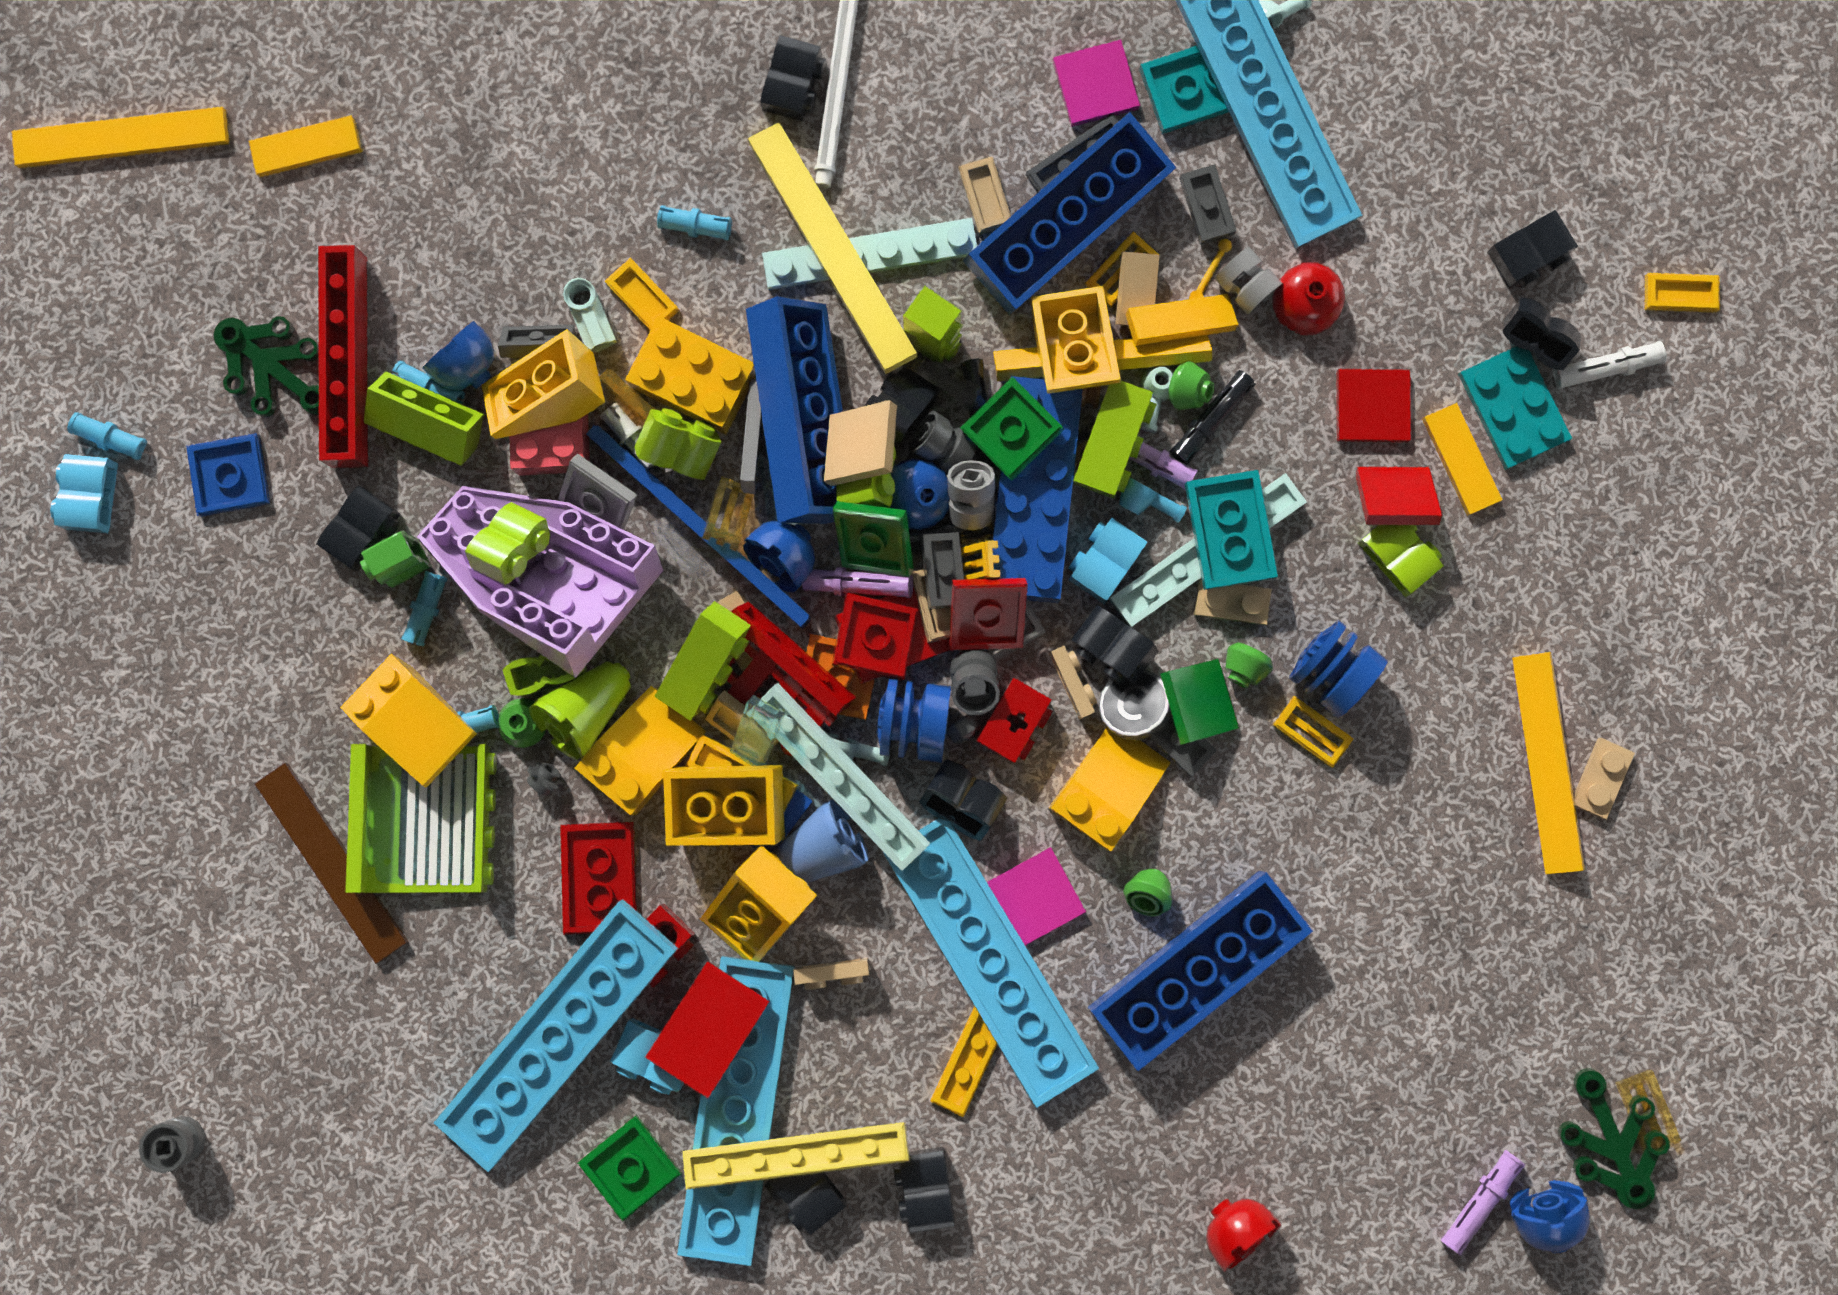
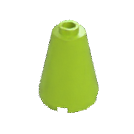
[529,661,631,760]

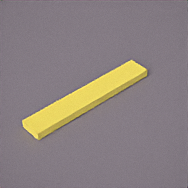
[683,1122,910,1189]

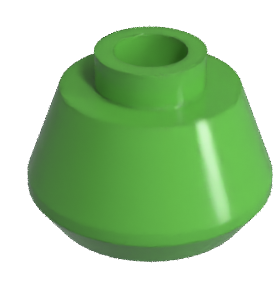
[1168,361,1214,410]
[1225,642,1273,688]
[498,698,546,748]
[1123,869,1172,916]

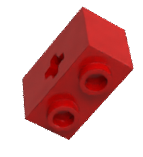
[976,678,1053,764]

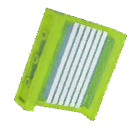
[346,744,497,893]

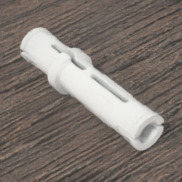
[1552,341,1667,390]

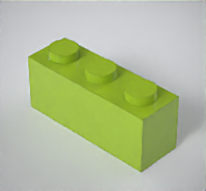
[903,285,963,366]
[364,372,484,466]
[1073,381,1157,499]
[654,601,751,721]

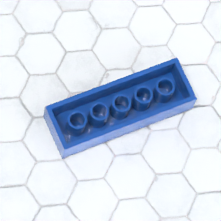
[963,112,1177,315]
[746,296,843,524]
[992,376,1083,604]
[1088,871,1313,1071]

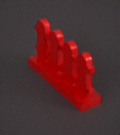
[727,602,856,756]

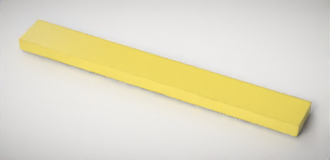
[748,122,917,374]

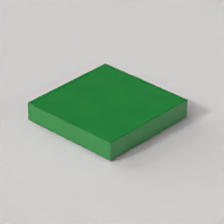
[960,376,1064,481]
[833,501,914,577]
[1160,659,1239,745]
[578,1115,682,1222]

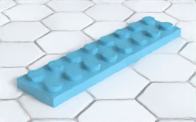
[1175,0,1362,249]
[883,818,1099,1108]
[434,899,679,1172]
[677,956,795,1266]

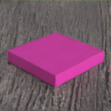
[1053,39,1140,127]
[987,847,1086,945]

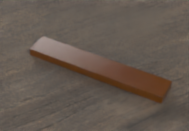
[255,763,409,964]

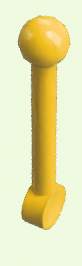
[1189,239,1232,299]

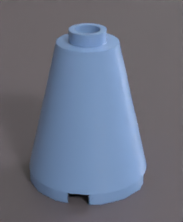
[771,799,869,883]

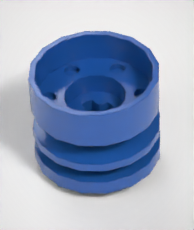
[1289,620,1388,719]
[877,679,951,763]

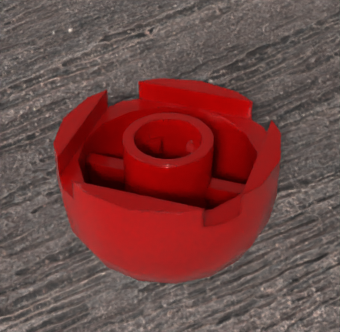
[1272,262,1345,335]
[1206,1198,1282,1272]

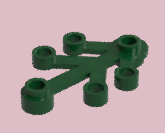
[213,316,319,417]
[1558,1068,1670,1209]

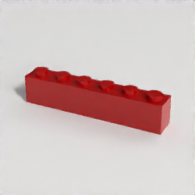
[318,245,368,468]

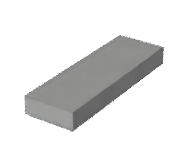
[740,379,762,494]

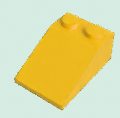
[1031,286,1121,394]
[481,329,605,439]
[340,654,477,788]
[575,686,707,815]
[1049,727,1171,852]
[700,845,817,962]

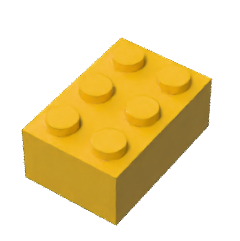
[625,316,756,435]
[663,765,785,846]

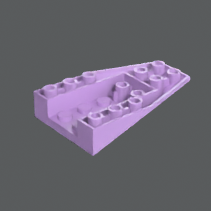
[417,486,663,678]

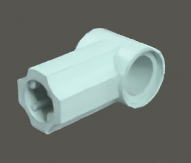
[563,278,617,353]

